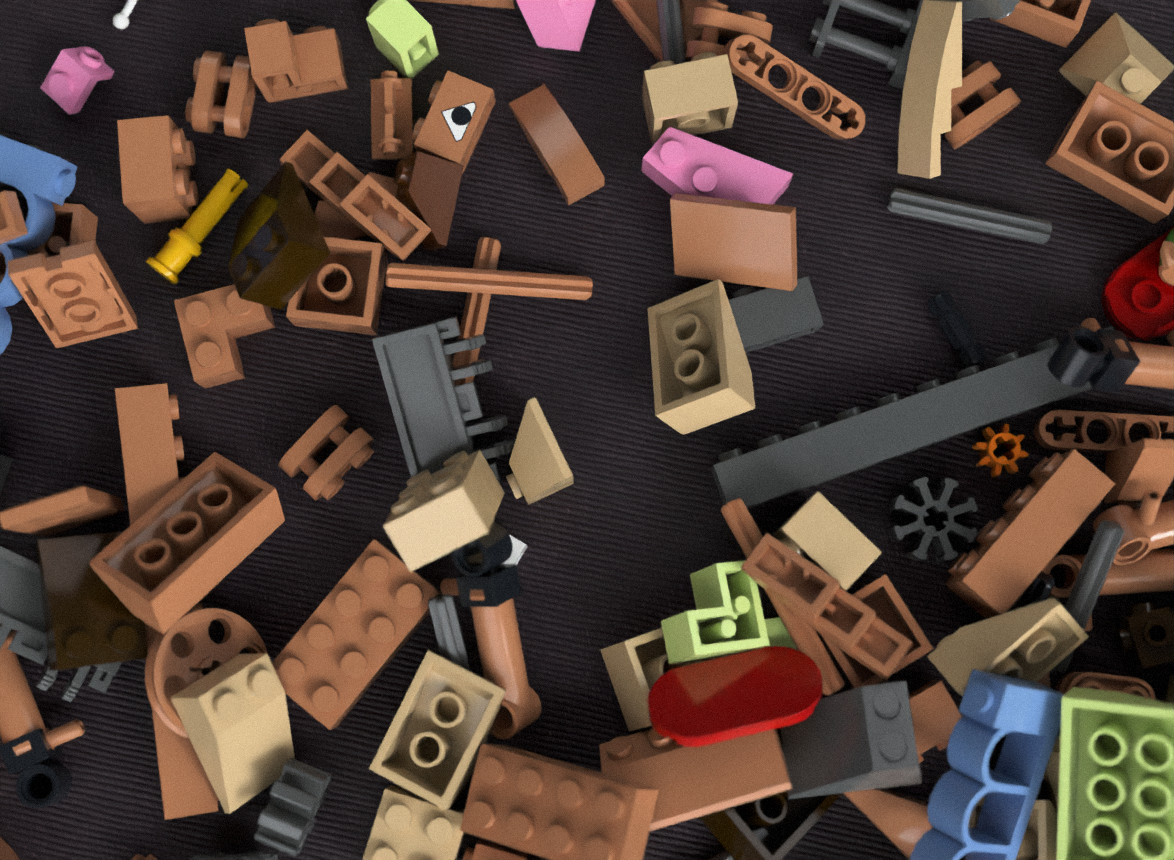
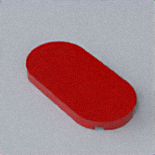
[1102,227,1174,340]
[648,646,823,747]

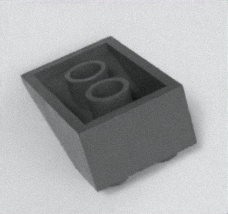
[781,681,922,799]

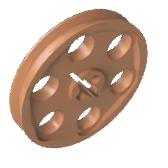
[145,608,268,739]

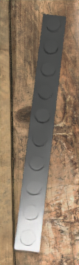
[711,326,1114,509]

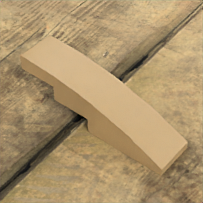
[898,0,962,179]

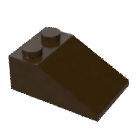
[228,162,330,310]
[36,531,147,671]
[699,729,842,860]

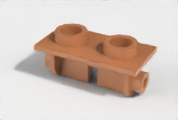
[371,71,413,160]

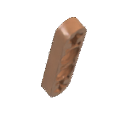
[723,35,865,140]
[1034,410,1174,453]

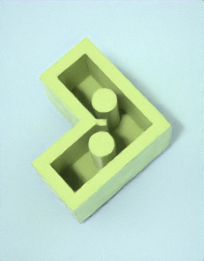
[661,560,769,664]

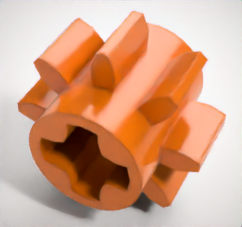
[972,424,1028,477]

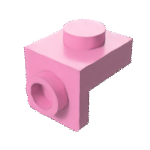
[40,46,114,115]

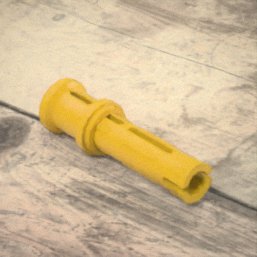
[145,168,249,285]

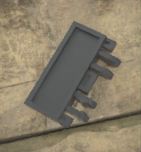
[372,317,514,481]
[0,546,122,703]

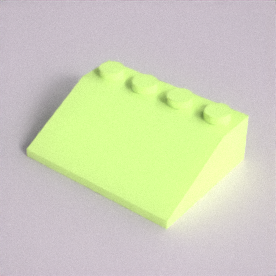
[1056,687,1174,860]

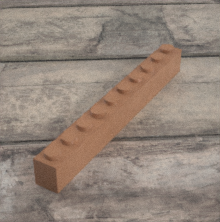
[115,383,219,820]

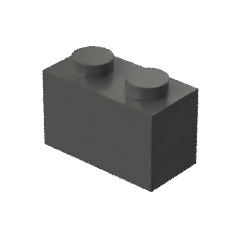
[729,276,824,353]

